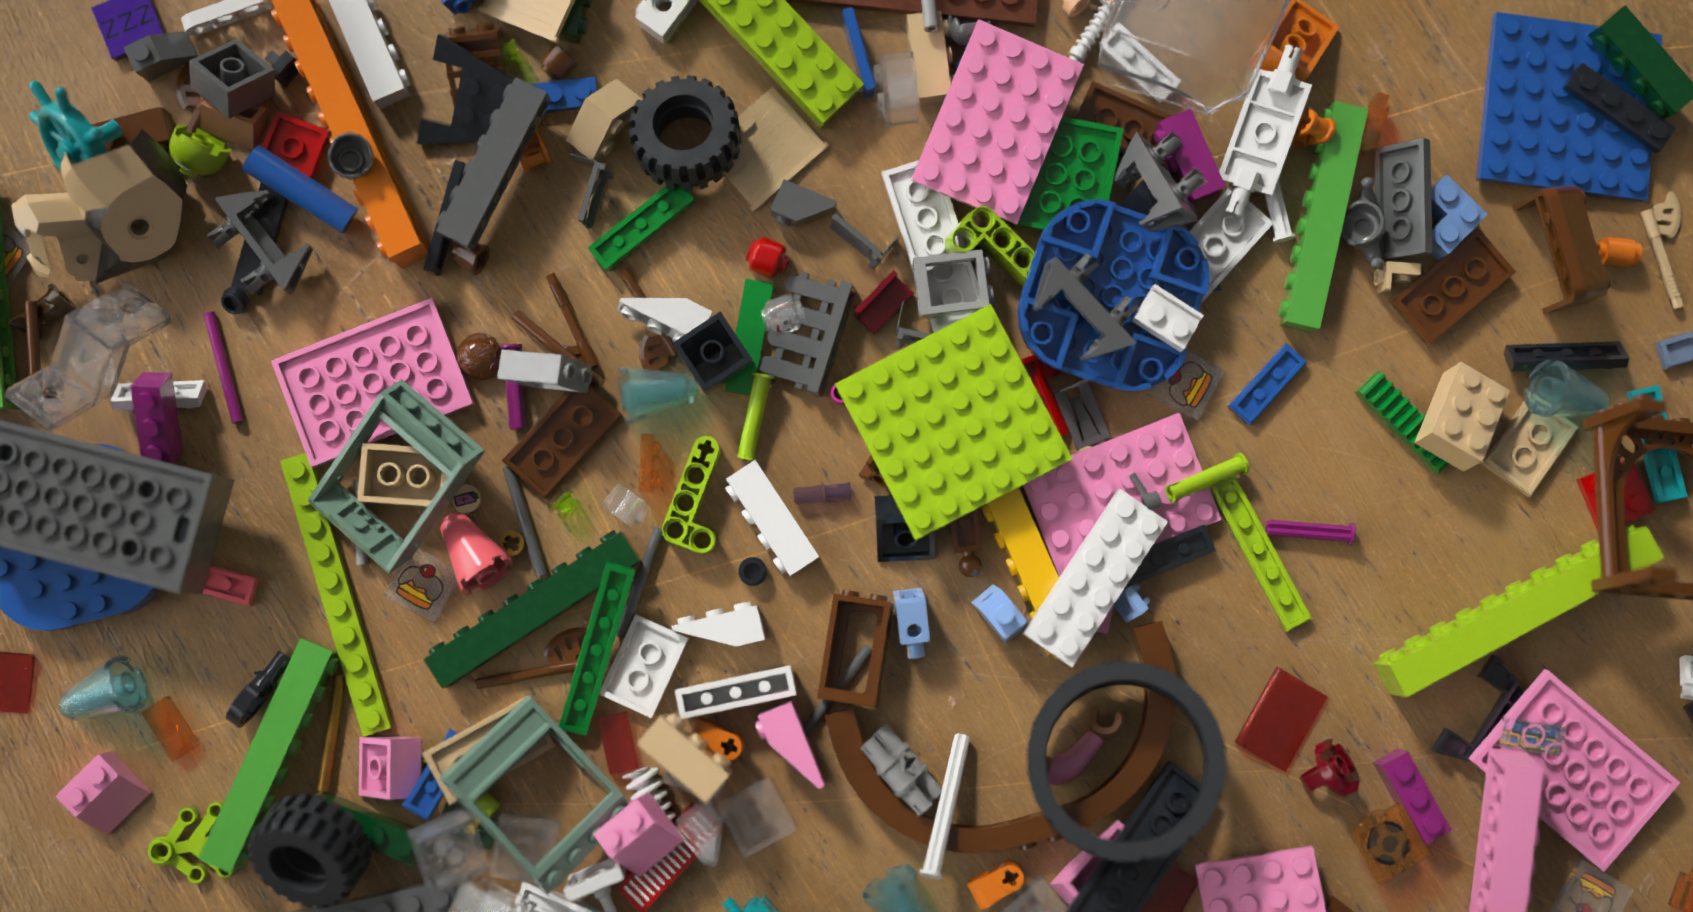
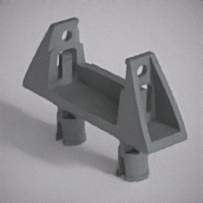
[1114,131,1207,232]
[206,190,313,294]
[1033,254,1138,361]

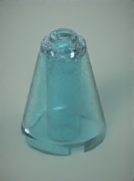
[1524,360,1609,417]
[618,367,699,425]
[59,655,148,720]
[862,864,928,912]

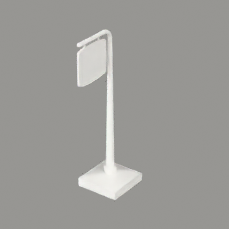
[564,858,626,912]

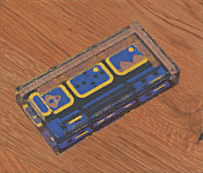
[1498,716,1565,756]

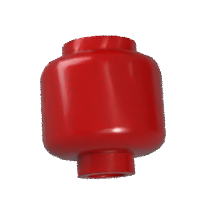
[745,237,790,279]

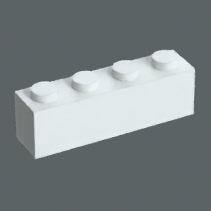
[329,0,411,109]
[726,460,819,576]
[675,665,797,719]

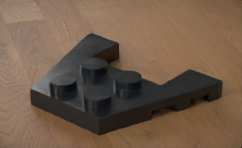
[416,33,514,145]
[1431,654,1525,762]

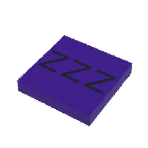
[91,0,165,61]

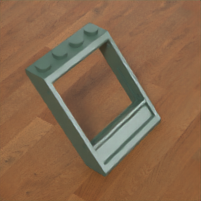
[308,379,484,574]
[440,695,629,895]

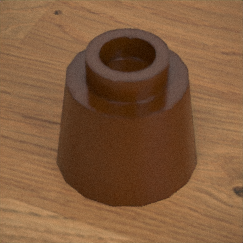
[540,42,578,80]
[452,243,490,275]

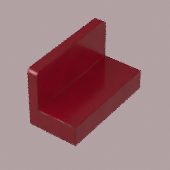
[854,270,914,335]

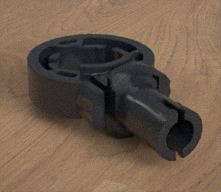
[225,650,291,728]

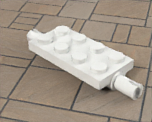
[1219,45,1313,217]

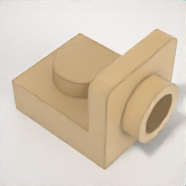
[1374,261,1421,294]

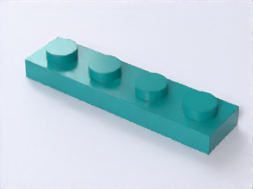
[1627,385,1688,503]

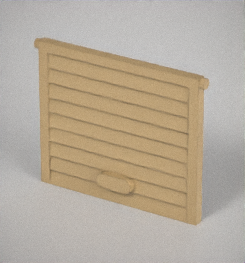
[478,0,575,43]
[722,87,829,212]

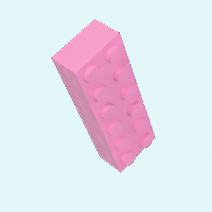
[1469,748,1547,912]

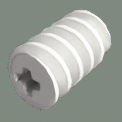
[622,766,676,820]

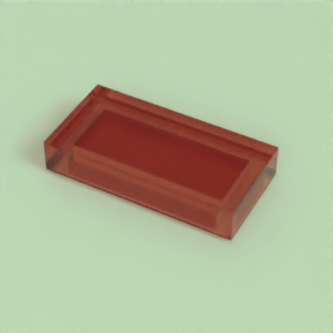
[597,711,639,775]

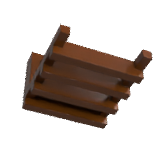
[444,22,506,106]

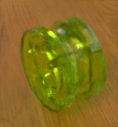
[501,39,519,66]
[551,491,580,519]

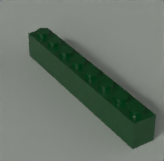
[423,530,642,689]

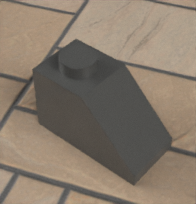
[123,31,198,82]
[770,179,837,227]

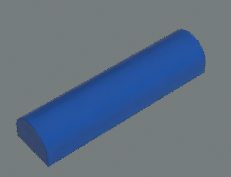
[242,145,359,234]

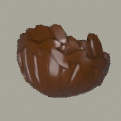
[457,332,502,380]

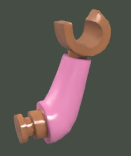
[1045,706,1125,785]

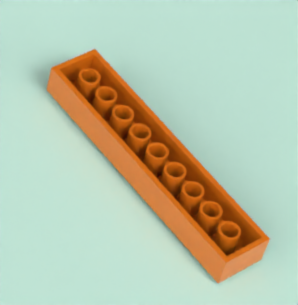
[271,0,430,268]

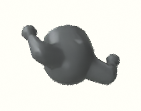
[1341,177,1386,269]

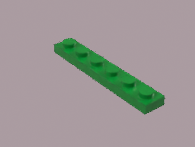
[558,561,635,736]

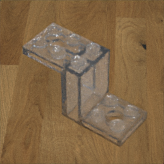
[5,282,172,432]

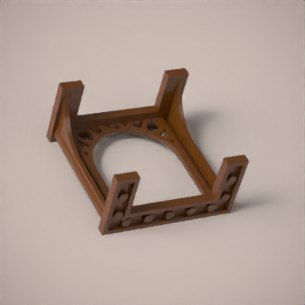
[1582,395,1693,601]

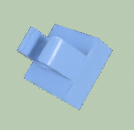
[1113,584,1150,623]

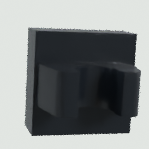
[264,50,299,88]

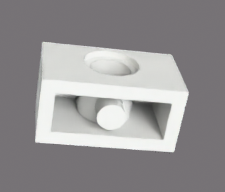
[635,0,698,44]

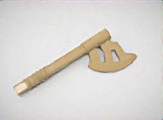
[1640,191,1684,309]

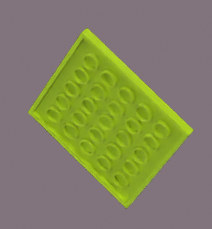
[835,304,1073,541]

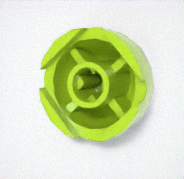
[169,124,232,178]

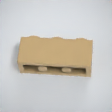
[906,11,955,106]

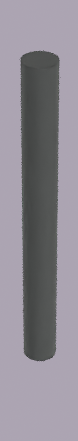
[503,466,547,578]
[616,527,663,639]
[803,644,872,737]

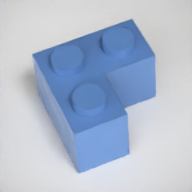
[1431,174,1488,261]

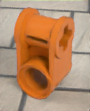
[1291,109,1336,148]
[520,127,553,173]
[690,717,745,760]
[966,861,1024,910]

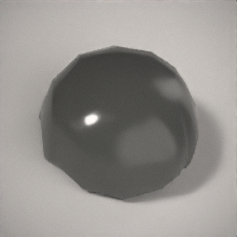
[948,15,991,46]
[328,132,374,180]

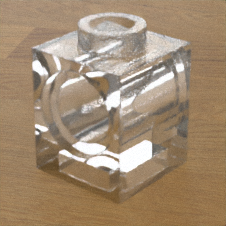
[601,482,649,527]

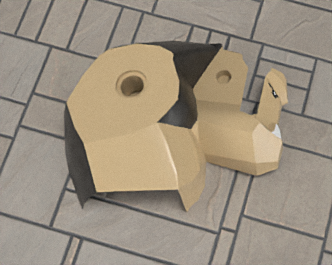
[11,128,187,284]

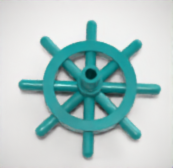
[29,80,123,171]

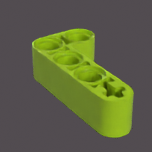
[945,206,1035,287]
[662,436,721,554]

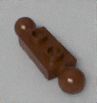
[949,509,983,577]

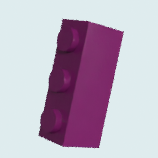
[1154,108,1226,204]
[130,372,183,464]
[1372,749,1452,844]

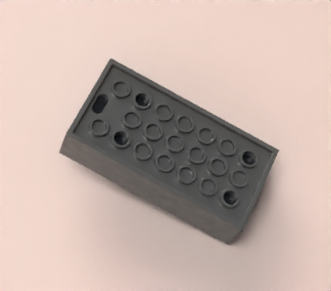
[0,420,235,594]

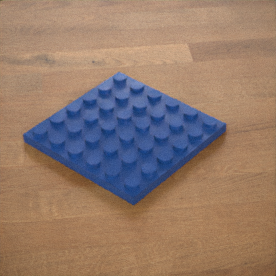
[1476,12,1662,203]

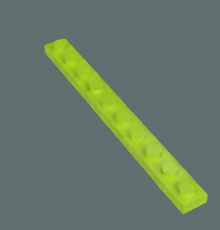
[280,453,393,737]

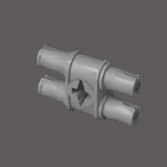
[860,723,942,816]

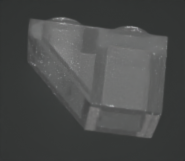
[676,799,724,868]

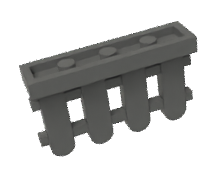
[759,272,857,397]

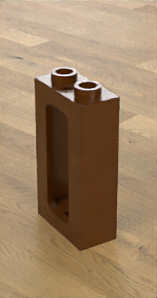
[817,590,894,708]

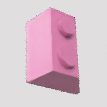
[359,736,423,800]
[56,751,152,835]
[593,792,685,876]

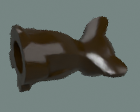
[8,283,77,339]

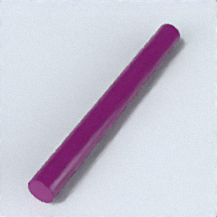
[203,311,243,424]

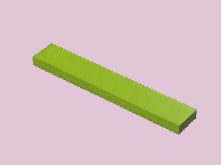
[1209,476,1313,632]

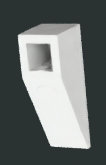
[616,298,712,342]
[671,601,766,647]

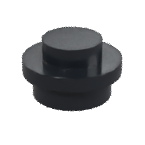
[221,286,250,315]
[738,557,767,586]

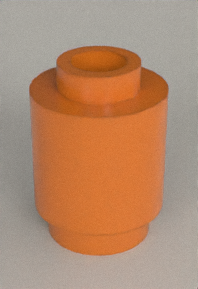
[1596,237,1642,268]

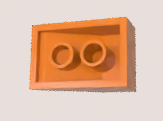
[1246,0,1340,82]

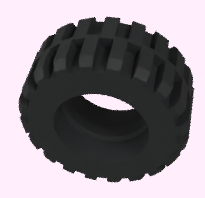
[629,75,741,191]
[248,794,371,908]

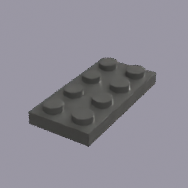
[1374,138,1432,262]

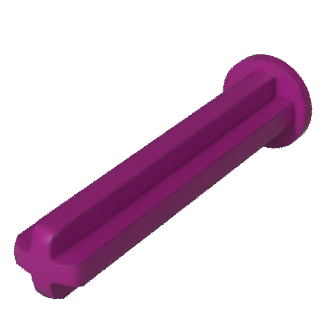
[500,344,526,430]
[1265,520,1355,546]

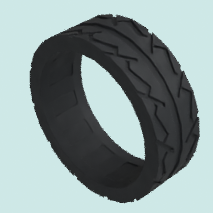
[1027,661,1227,861]

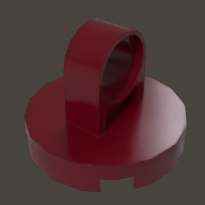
[1300,738,1359,798]

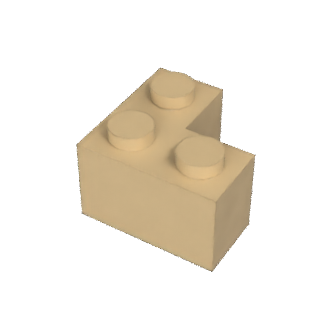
[566,79,643,160]

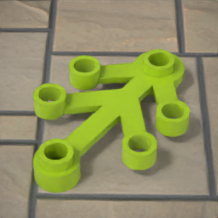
[148,801,235,884]

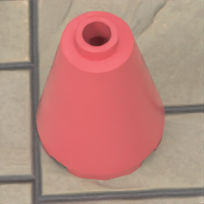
[440,512,513,595]

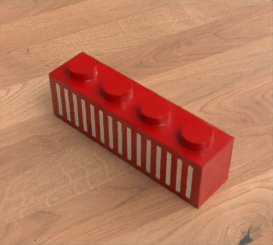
[617,801,726,912]

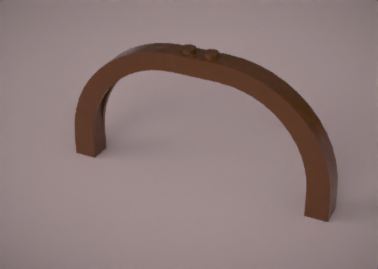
[825,621,1176,853]

